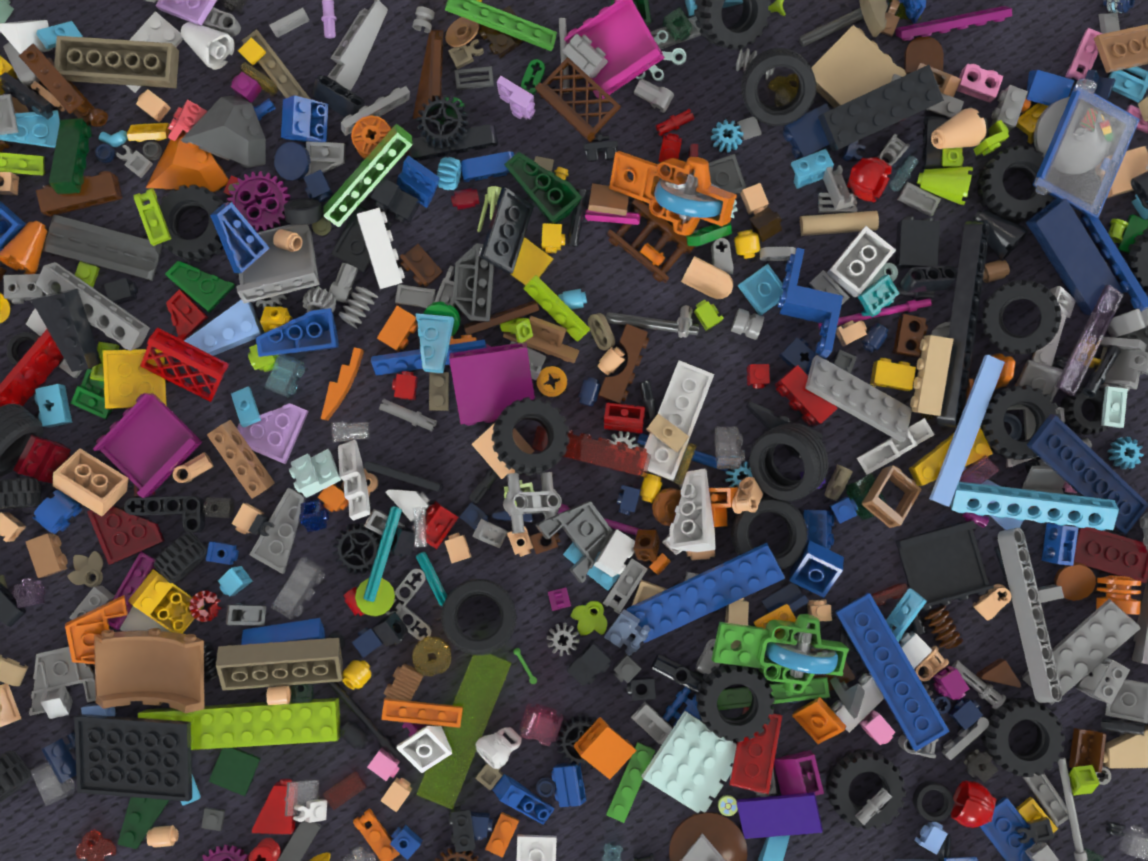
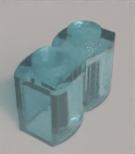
[265,354,305,398]

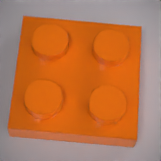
[792,697,847,744]

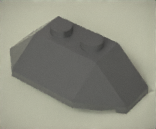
[453,244,494,322]

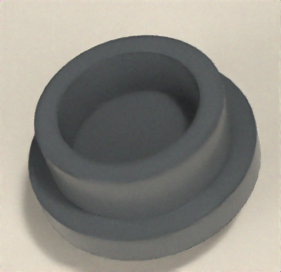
[143,141,162,160]

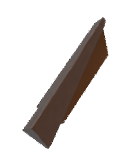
[413,30,444,119]

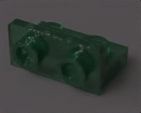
[845,473,888,520]

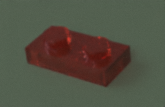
[871,583,908,606]

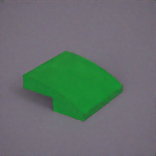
[71,368,113,419]

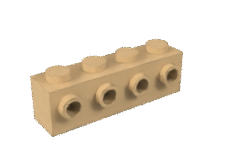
[910,335,953,416]

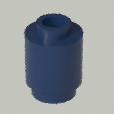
[861,323,888,352]
[578,377,602,407]

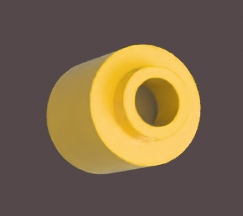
[639,473,662,503]

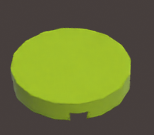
[355,578,395,617]

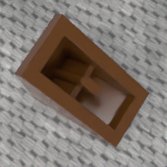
[976,658,1021,688]

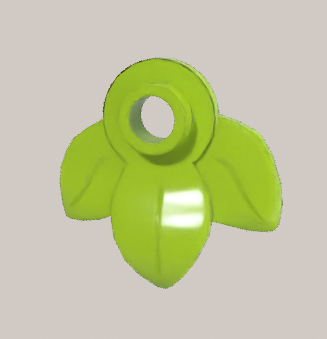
[571,601,607,635]

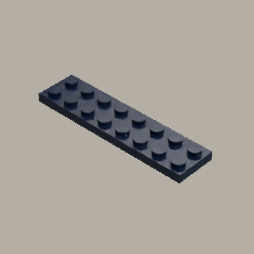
[1027,414,1148,535]

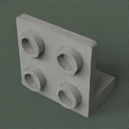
[1022,466,1065,508]

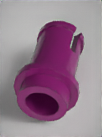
[962,512,990,528]

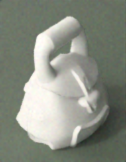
[476,727,522,769]

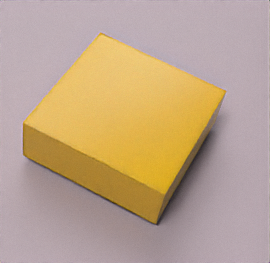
[238,37,266,66]

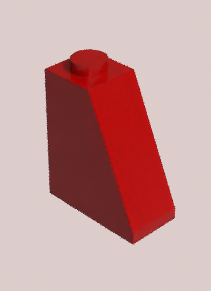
[252,779,297,834]

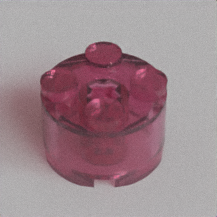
[519,704,564,746]

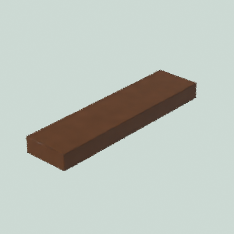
[464,300,539,335]

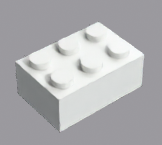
[827,226,896,298]

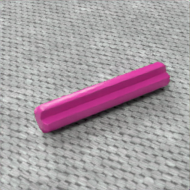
[585,209,641,225]

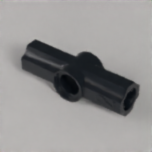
[651,654,704,693]

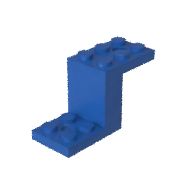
[778,248,843,360]

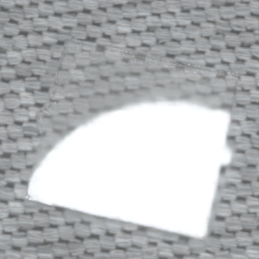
[284,779,320,816]

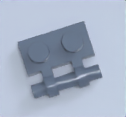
[604,609,650,655]

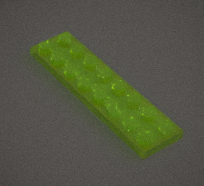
[416,654,512,809]

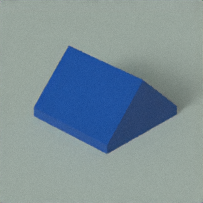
[1026,70,1074,106]

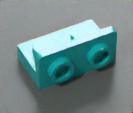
[858,274,900,317]

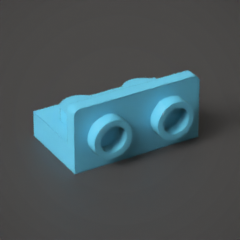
[791,149,834,189]

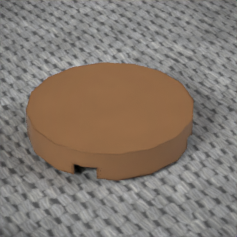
[30,81,66,112]

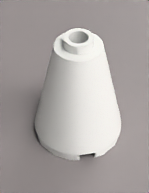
[181,22,235,70]

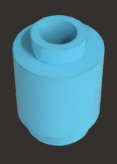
[558,289,587,310]

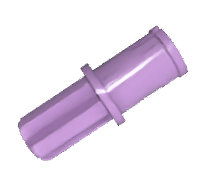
[321,0,337,39]

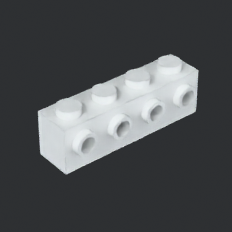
[357,208,405,289]

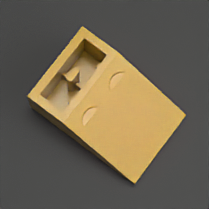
[128,569,204,634]

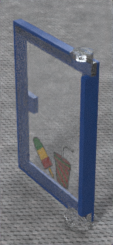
[1033,79,1140,219]

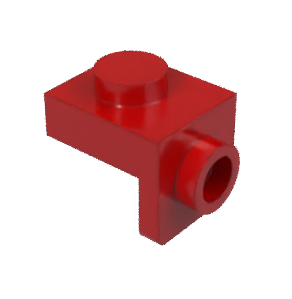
[659,133,682,162]

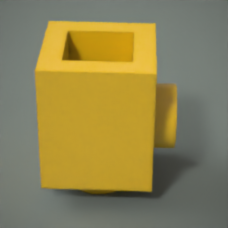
[542,223,565,253]

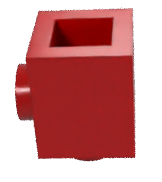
[747,364,770,389]
[392,371,418,400]

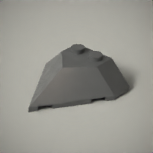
[180,95,266,168]

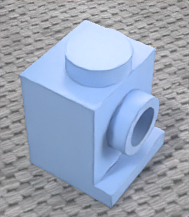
[915,821,948,855]

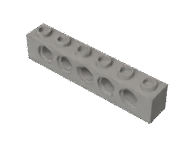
[35,262,150,351]

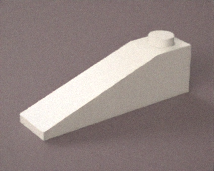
[670,469,715,552]

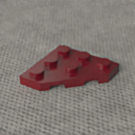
[87,506,165,565]

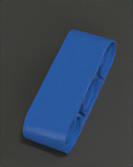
[460,152,514,182]

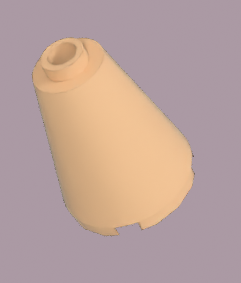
[931,108,986,149]

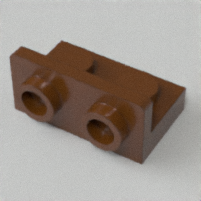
[400,244,443,287]

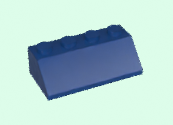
[241,618,325,645]

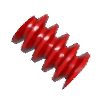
[249,838,281,861]

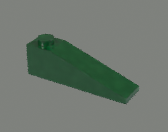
[504,152,582,224]

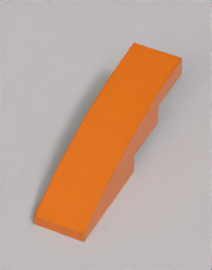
[321,347,364,421]

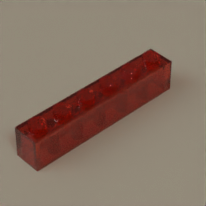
[532,426,651,477]

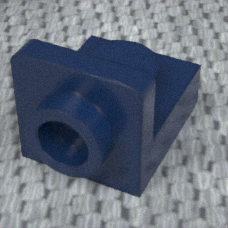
[460,502,490,530]

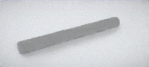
[559,18,570,93]

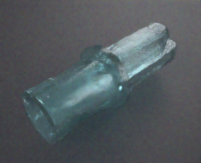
[889,156,919,192]

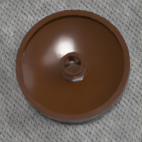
[669,812,747,861]

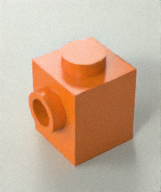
[318,484,349,512]

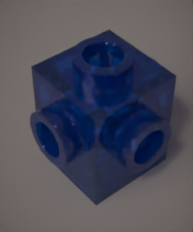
[299,500,329,532]

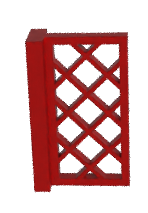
[140,327,229,402]

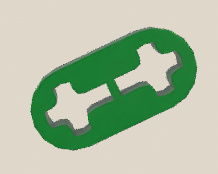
[521,59,545,95]

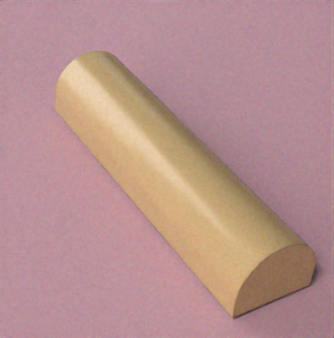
[800,211,879,236]

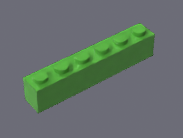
[323,124,413,227]

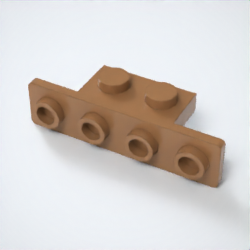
[503,316,579,363]

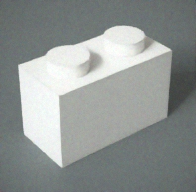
[594,529,635,577]

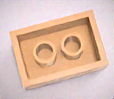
[53,448,129,516]

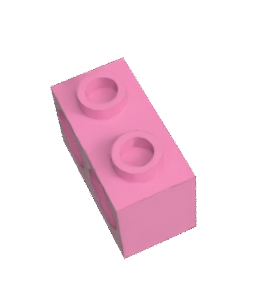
[956,64,1003,103]
[859,710,895,745]

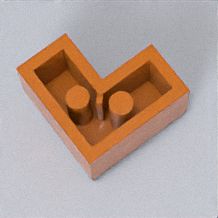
[709,487,739,527]

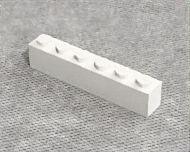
[831,632,933,733]

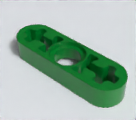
[686,222,732,246]

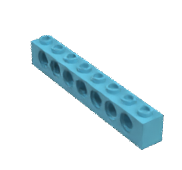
[950,482,1119,530]

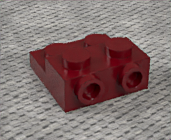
[14,435,71,484]

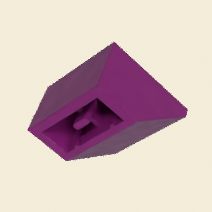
[774,750,824,796]

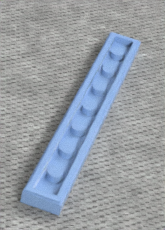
[929,355,1005,507]

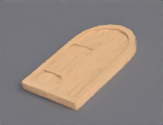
[681,256,734,299]

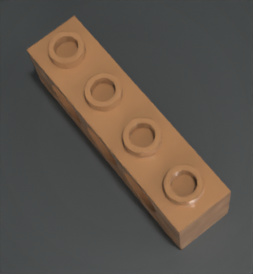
[207,420,275,499]

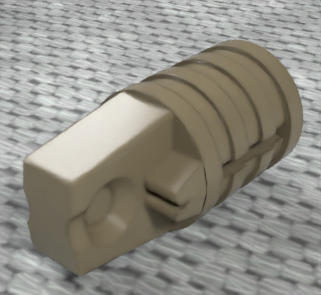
[824,464,853,501]

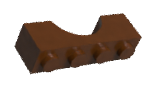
[598,324,650,404]

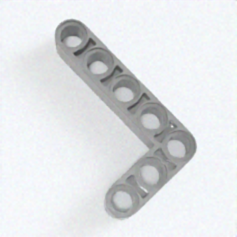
[1105,308,1148,338]

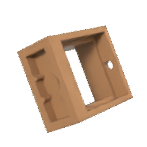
[862,465,922,528]

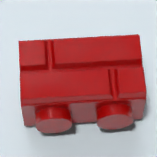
[604,403,645,434]

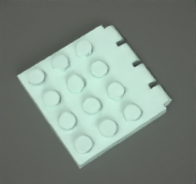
[641,711,737,813]

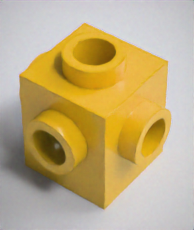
[260,306,293,333]

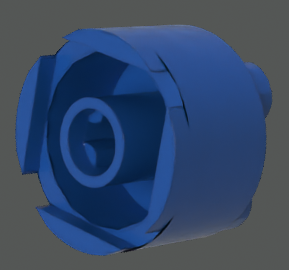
[33,490,82,534]

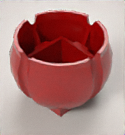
[847,157,892,203]
[950,780,997,828]

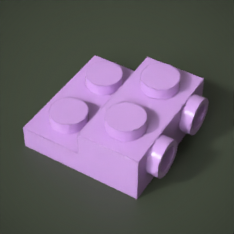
[497,76,535,120]

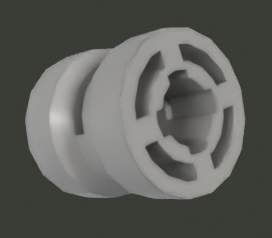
[412,7,435,33]

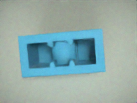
[35,384,72,428]

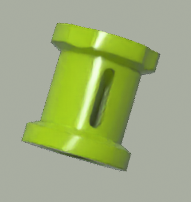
[1108,219,1128,243]

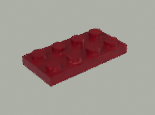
[1074,527,1148,583]

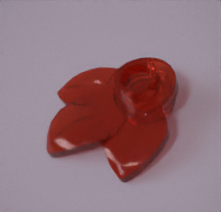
[76,830,117,861]

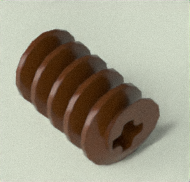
[924,605,963,649]

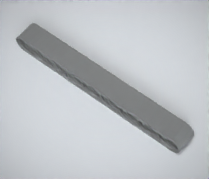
[998,528,1062,703]

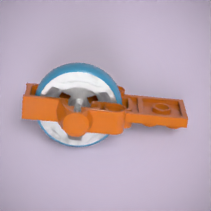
[609,151,737,235]

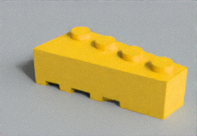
[909,427,993,486]

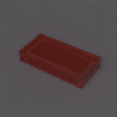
[323,771,367,810]

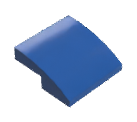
[396,156,440,208]

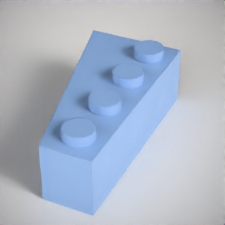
[185,300,264,356]

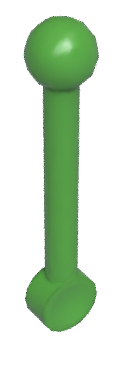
[513,648,537,684]

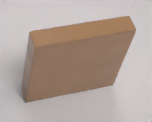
[588,184,629,216]

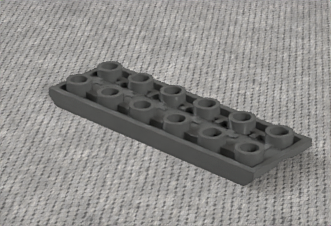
[42,215,163,281]

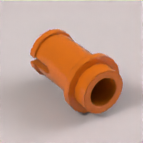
[640,243,665,266]

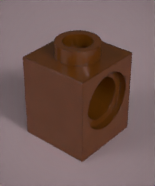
[634,530,660,561]
[530,532,561,554]

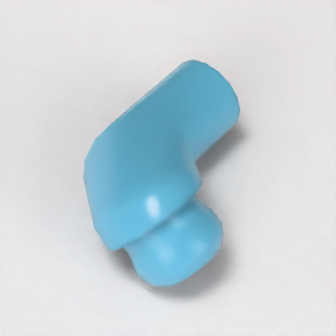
[99,130,128,147]

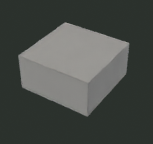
[1037,584,1064,603]

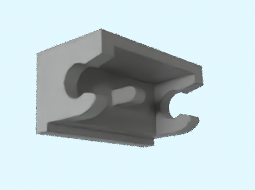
[823,165,855,211]
[631,702,673,745]

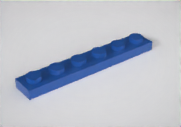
[1080,213,1148,312]
[371,340,487,376]

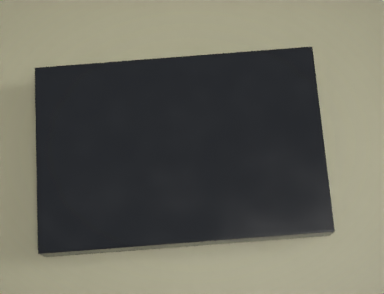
[331,205,393,273]

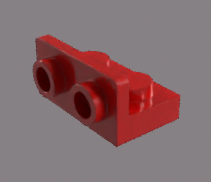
[415,501,459,549]

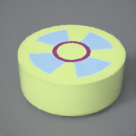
[718,795,738,816]

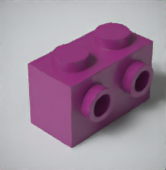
[932,665,970,700]

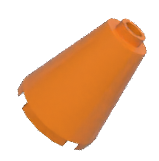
[0,221,47,274]

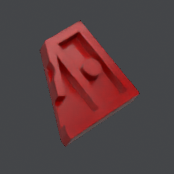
[166,289,208,341]

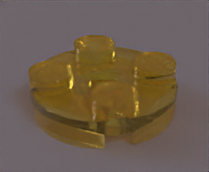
[412,636,451,677]

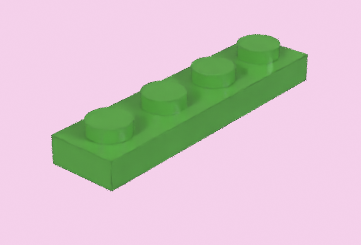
[606,742,655,823]

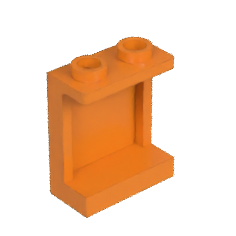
[573,717,637,779]

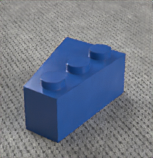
[210,202,270,273]

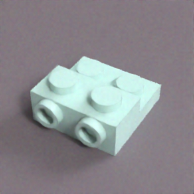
[289,449,341,498]

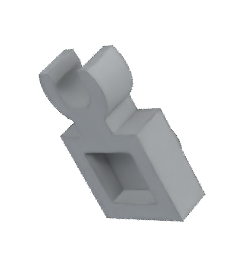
[116,145,153,178]

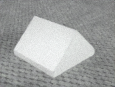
[0,20,52,54]
[396,726,452,773]

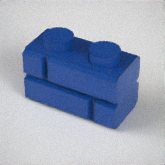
[552,762,586,807]

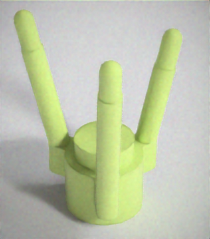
[477,186,502,232]

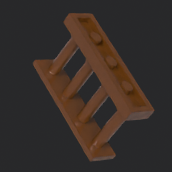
[19,43,95,125]
[607,199,695,283]

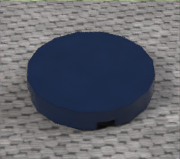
[274,142,311,181]

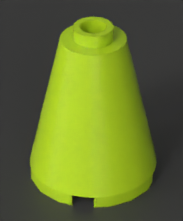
[917,167,973,205]

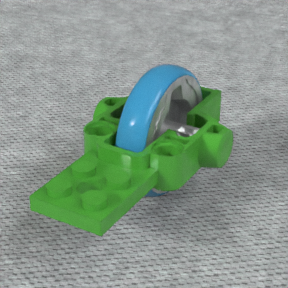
[711,614,849,694]

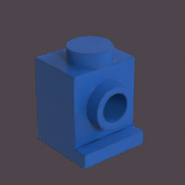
[206,541,239,565]

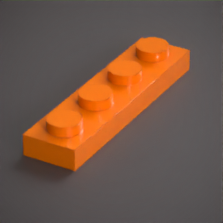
[381,698,463,728]

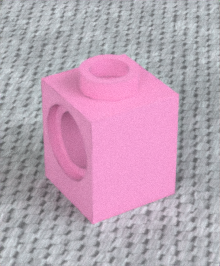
[367,748,400,781]

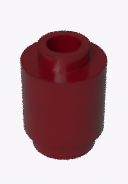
[451,188,480,210]

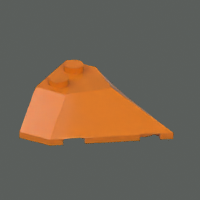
[146,130,229,192]

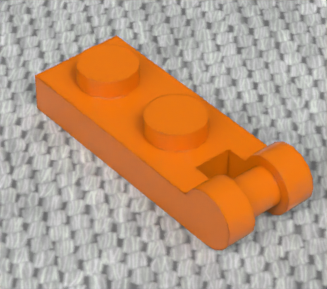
[353,808,400,861]

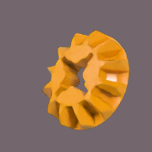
[537,366,567,397]

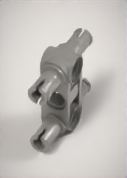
[503,472,562,534]

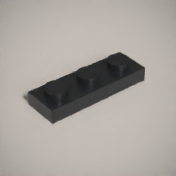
[0,72,53,119]

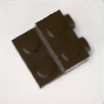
[478,5,525,59]

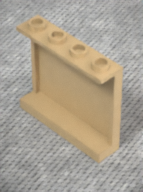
[812,25,906,108]

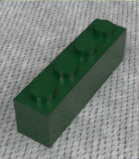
[49,118,92,194]

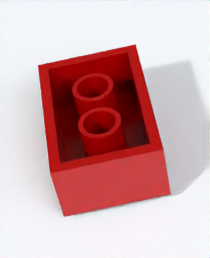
[775,365,838,426]

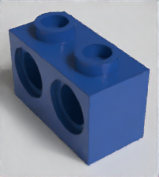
[1042,522,1079,566]

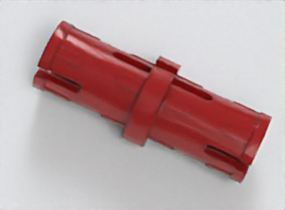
[655,109,694,137]

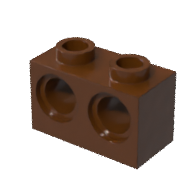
[892,314,928,358]

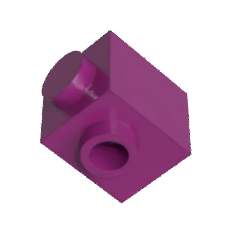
[231,71,262,103]

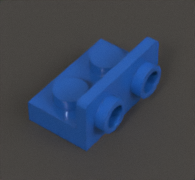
[804,510,834,549]

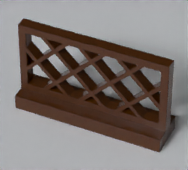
[535,57,621,143]

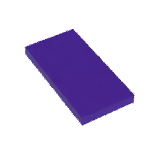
[736,792,823,839]

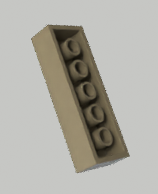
[54,36,179,88]
[216,638,343,690]

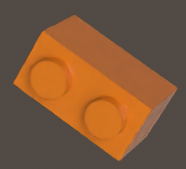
[377,306,418,352]

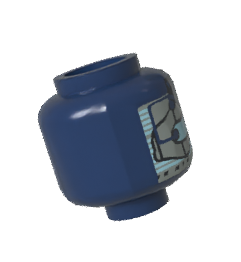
[1103,0,1135,13]

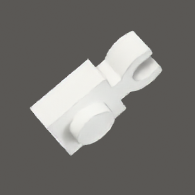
[293,799,327,823]

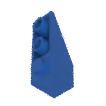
[492,774,555,825]

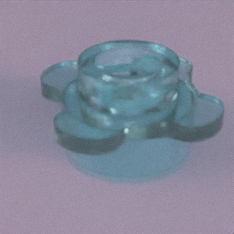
[602,843,623,861]

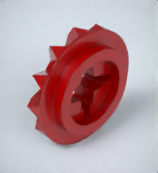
[189,591,221,622]

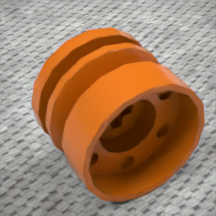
[351,115,391,160]
[1096,575,1141,615]

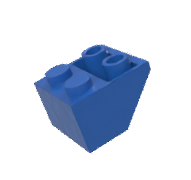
[281,95,328,142]

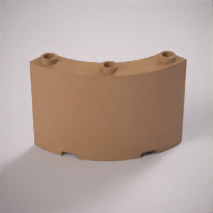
[94,628,204,713]

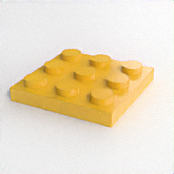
[103,349,167,409]

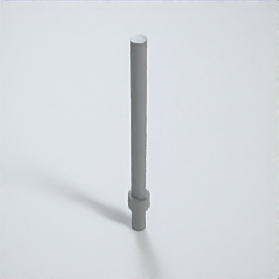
[1058,757,1088,861]

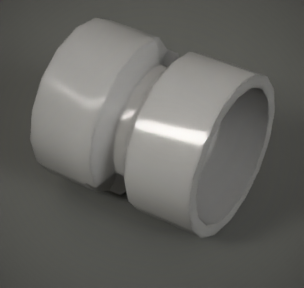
[731,308,764,340]

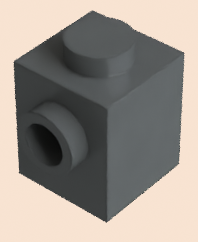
[613,653,641,683]

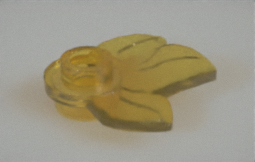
[768,74,799,107]

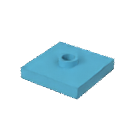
[738,264,783,315]

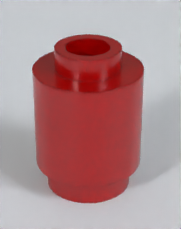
[343,587,364,616]

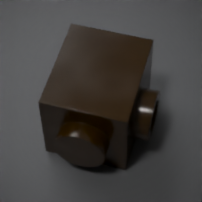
[749,207,782,242]

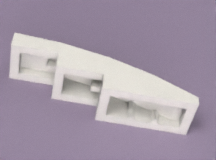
[857,418,935,475]
[338,440,371,520]

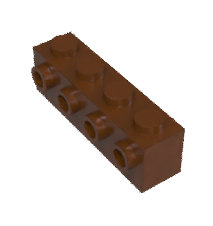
[36,171,123,217]

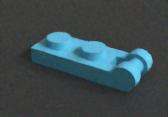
[886,588,927,642]

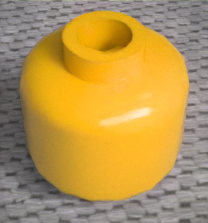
[734,230,760,259]
[342,660,371,690]

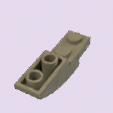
[859,0,888,37]

